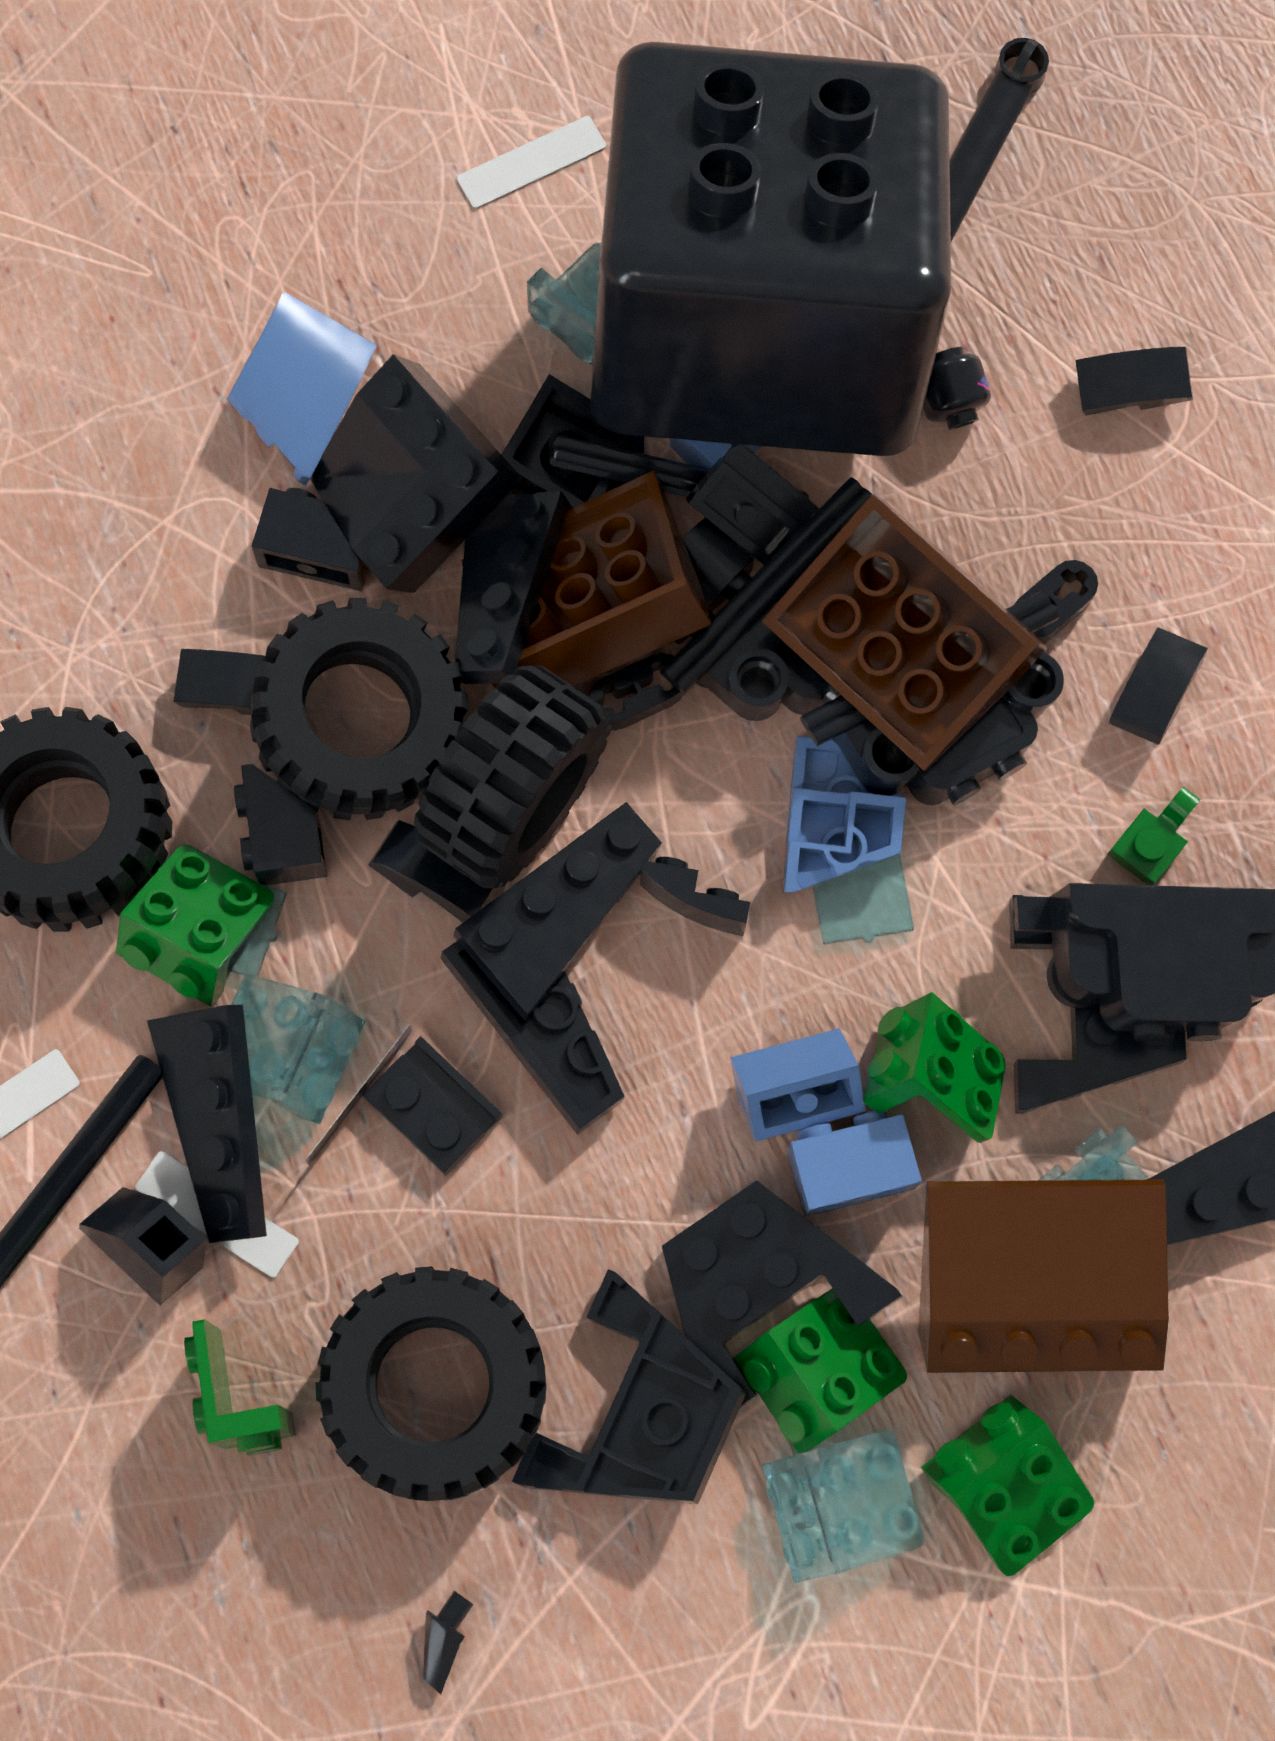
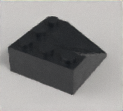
[310,354,523,593]

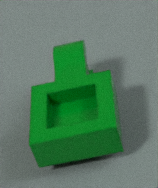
[1107,786,1201,885]

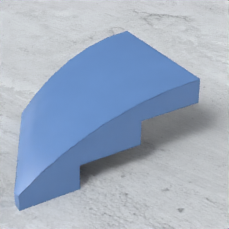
[227,292,377,486]
[783,736,906,893]

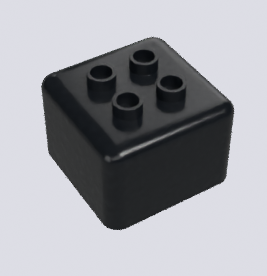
[590,41,951,456]

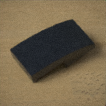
[1075,347,1193,416]
[1109,627,1208,745]
[173,649,265,715]
[368,820,493,922]
[640,857,750,936]

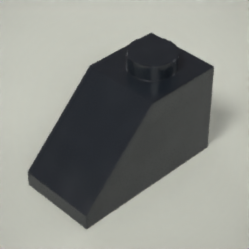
[251,488,364,592]

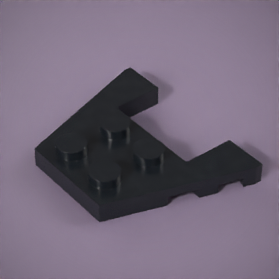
[1009,895,1187,1114]
[662,1180,903,1408]
[512,1269,746,1504]

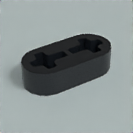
[1015,560,1098,644]
[590,653,684,731]

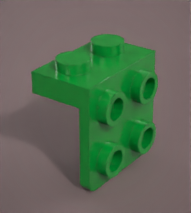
[116,845,274,1007]
[863,992,1006,1143]
[733,1288,907,1456]
[184,1319,296,1455]
[920,1395,1094,1576]

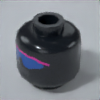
[923,347,991,430]

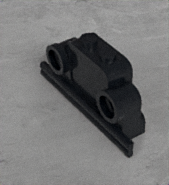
[660,477,872,721]
[800,590,1064,805]
[1013,883,1275,1042]

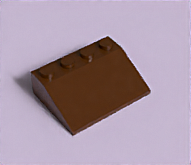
[461,470,712,689]
[762,494,1048,771]
[918,1179,1169,1373]

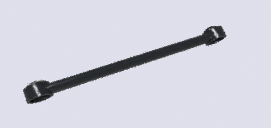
[949,38,1049,242]

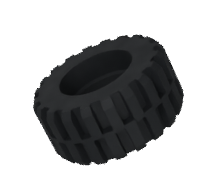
[249,598,468,820]
[414,665,611,888]
[0,707,173,932]
[315,1266,547,1502]

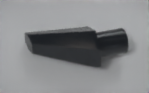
[423,1591,474,1695]

